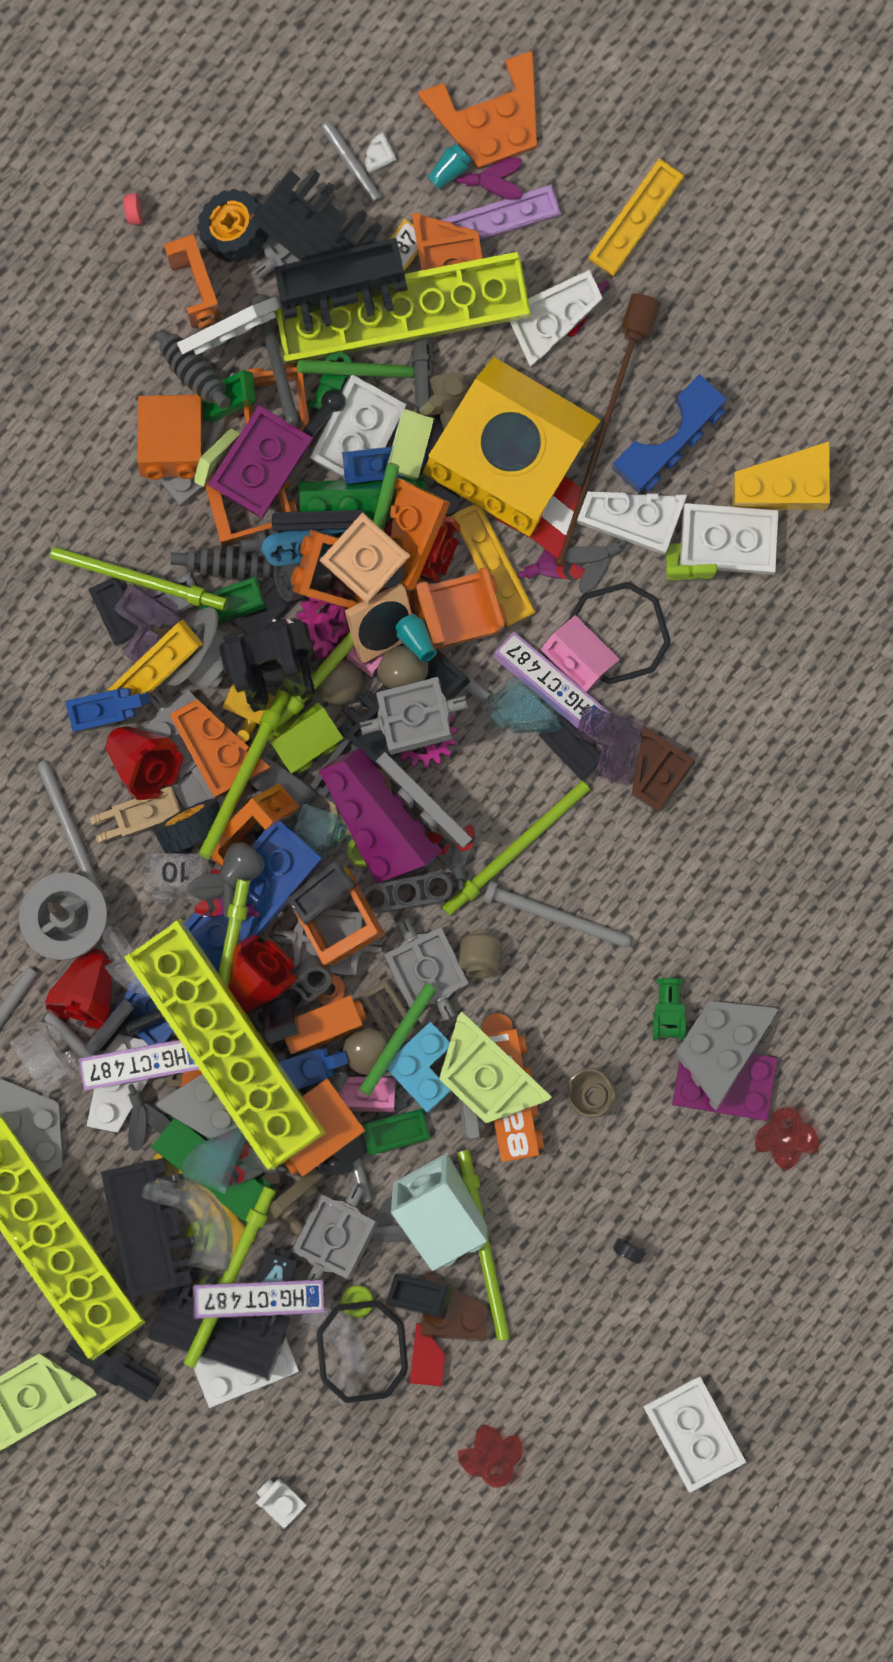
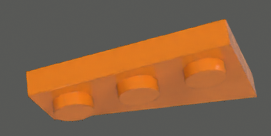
[390,478,450,591]
[169,699,271,799]

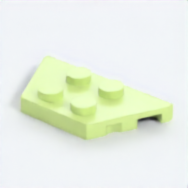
[439,1012,552,1123]
[0,1353,98,1451]

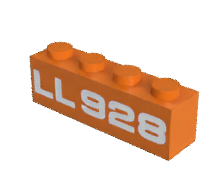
[486,1029,544,1162]

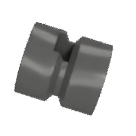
[274,559,332,602]

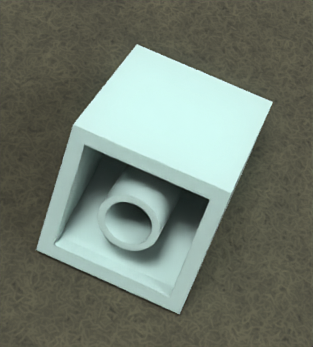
[391,1153,487,1271]

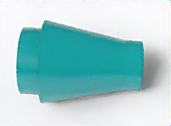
[427,143,473,190]
[396,614,437,663]

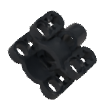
[219,618,315,712]

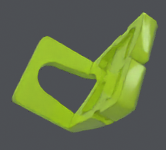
[666,543,717,581]

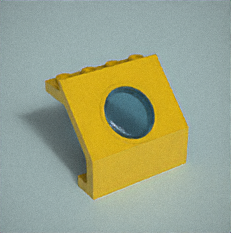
[422,356,601,537]

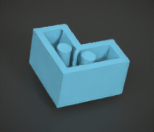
[387,1022,451,1114]

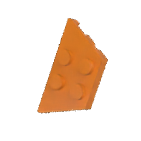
[412,213,483,271]

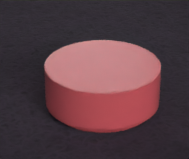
[124,193,143,225]

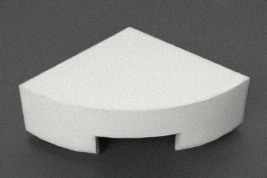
[365,132,396,174]

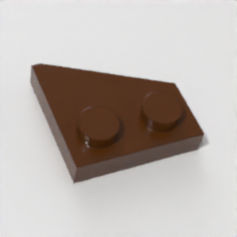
[632,727,695,813]
[421,1273,488,1342]

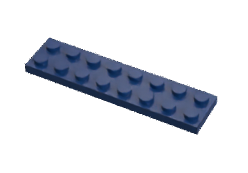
[112,821,325,1045]

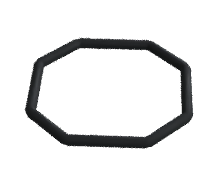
[568,582,670,684]
[316,1300,408,1403]

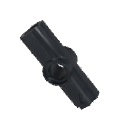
[65,1337,162,1402]

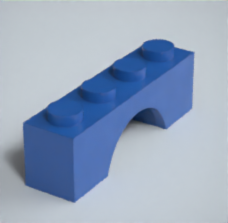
[612,374,727,494]

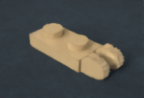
[89,786,181,844]

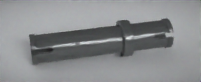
[411,337,436,421]

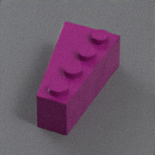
[319,748,442,884]

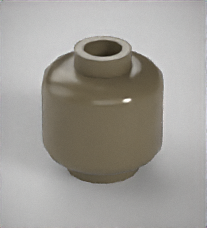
[459,929,501,979]

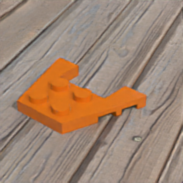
[418,51,537,170]

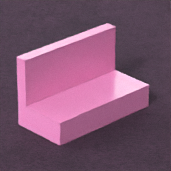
[540,615,620,692]

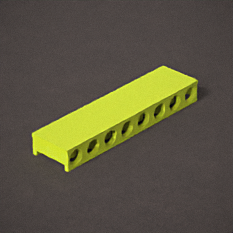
[276,252,531,364]
[124,919,326,1170]
[0,1113,146,1360]

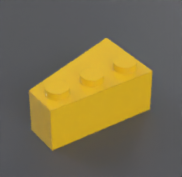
[732,441,830,510]

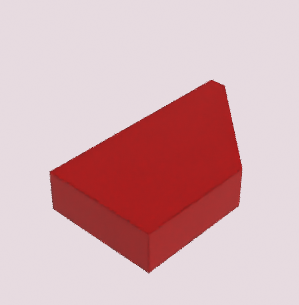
[410,1323,445,1387]

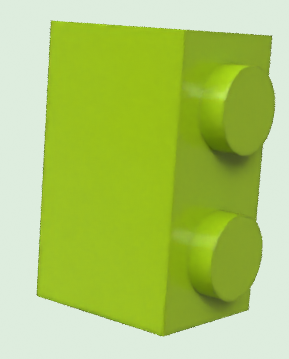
[268,702,343,774]

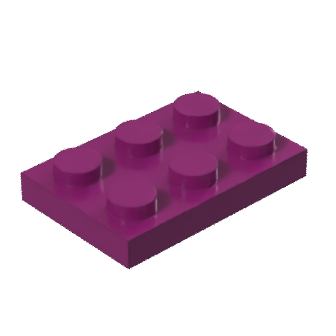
[208,405,313,519]
[672,1054,777,1121]

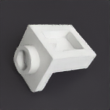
[256,1478,307,1529]

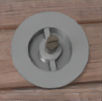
[150,607,230,689]
[19,872,108,960]

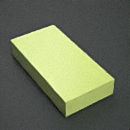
[388,409,434,480]
[194,429,241,487]

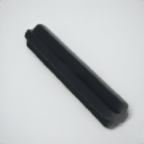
[272,510,365,531]

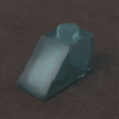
[487,677,562,733]
[294,804,347,856]
[182,1127,247,1194]

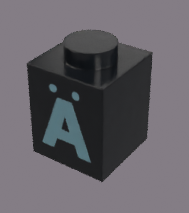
[256,1248,298,1283]

